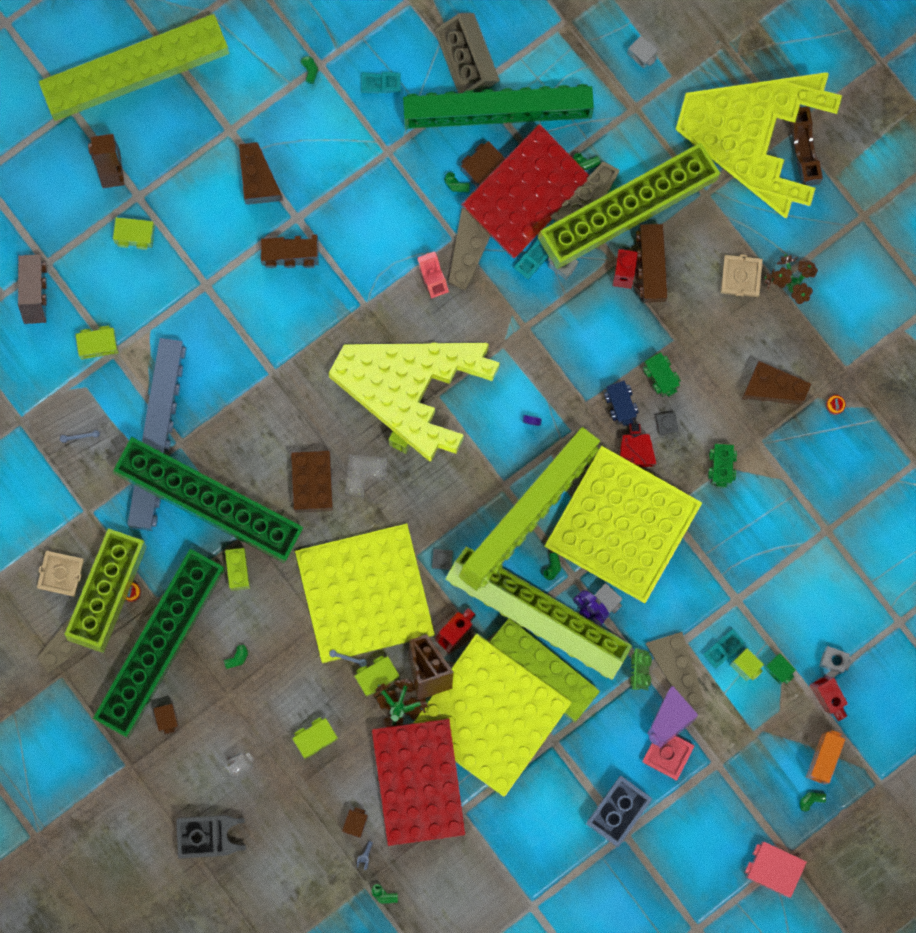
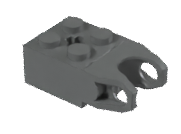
[176,815,246,859]

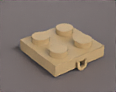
[721,255,763,297]
[37,551,84,597]

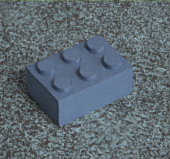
[585,776,652,847]

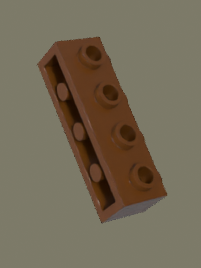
[636,224,667,303]

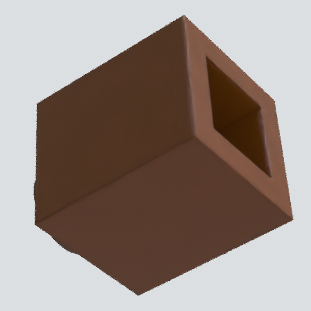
[153,704,180,735]
[342,807,368,838]

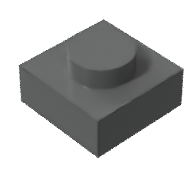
[656,413,678,435]
[432,549,453,570]

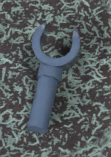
[357,841,373,870]

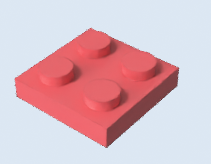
[642,736,694,781]

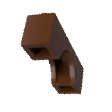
[789,106,823,186]

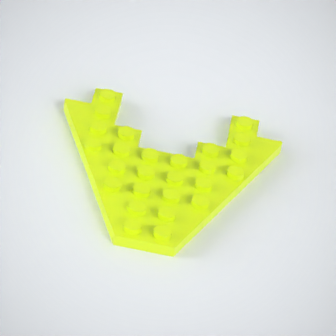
[676,73,842,218]
[329,343,500,461]

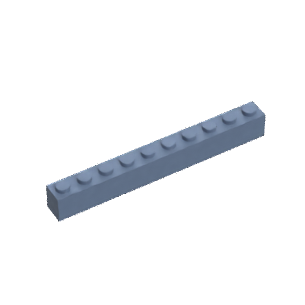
[128,338,187,531]

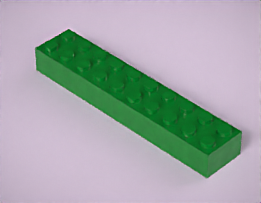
[403,84,594,129]
[113,436,304,563]
[93,549,225,739]

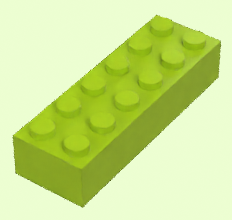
[64,528,147,653]
[490,618,600,723]

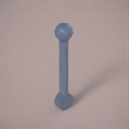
[60,430,100,443]
[329,650,367,667]

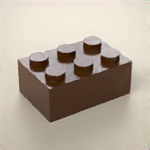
[291,451,333,513]

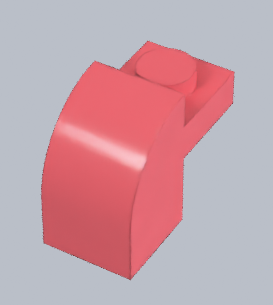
[417,251,449,299]

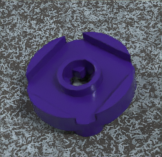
[573,590,609,626]

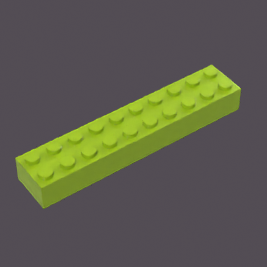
[38,14,229,121]
[538,142,721,269]
[459,427,600,592]
[445,546,632,680]

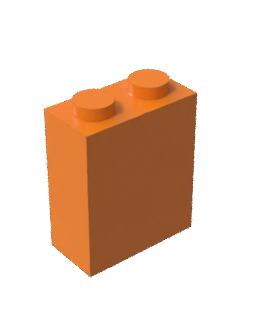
[806,730,845,785]

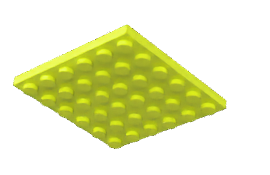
[545,446,702,603]
[295,524,435,664]
[414,634,572,797]

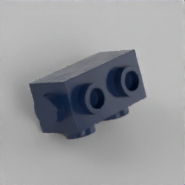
[604,380,639,427]

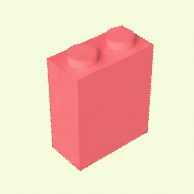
[745,842,806,898]

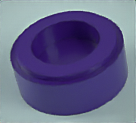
[522,415,542,426]

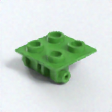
[630,648,652,691]

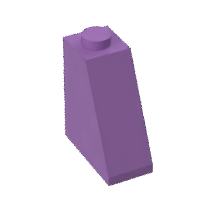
[647,686,698,748]

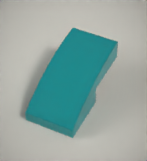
[361,72,401,93]
[514,239,549,280]
[703,629,746,669]

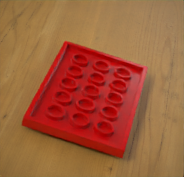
[461,124,589,258]
[372,718,465,846]

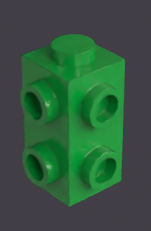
[642,352,681,397]
[708,444,737,488]

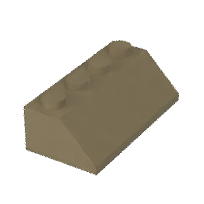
[434,13,500,94]

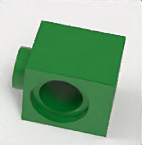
[764,653,796,684]

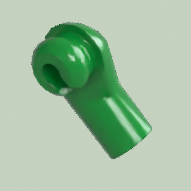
[301,56,318,84]
[573,153,601,170]
[444,172,469,192]
[543,553,561,580]
[224,645,248,669]
[799,792,826,812]
[371,884,398,904]

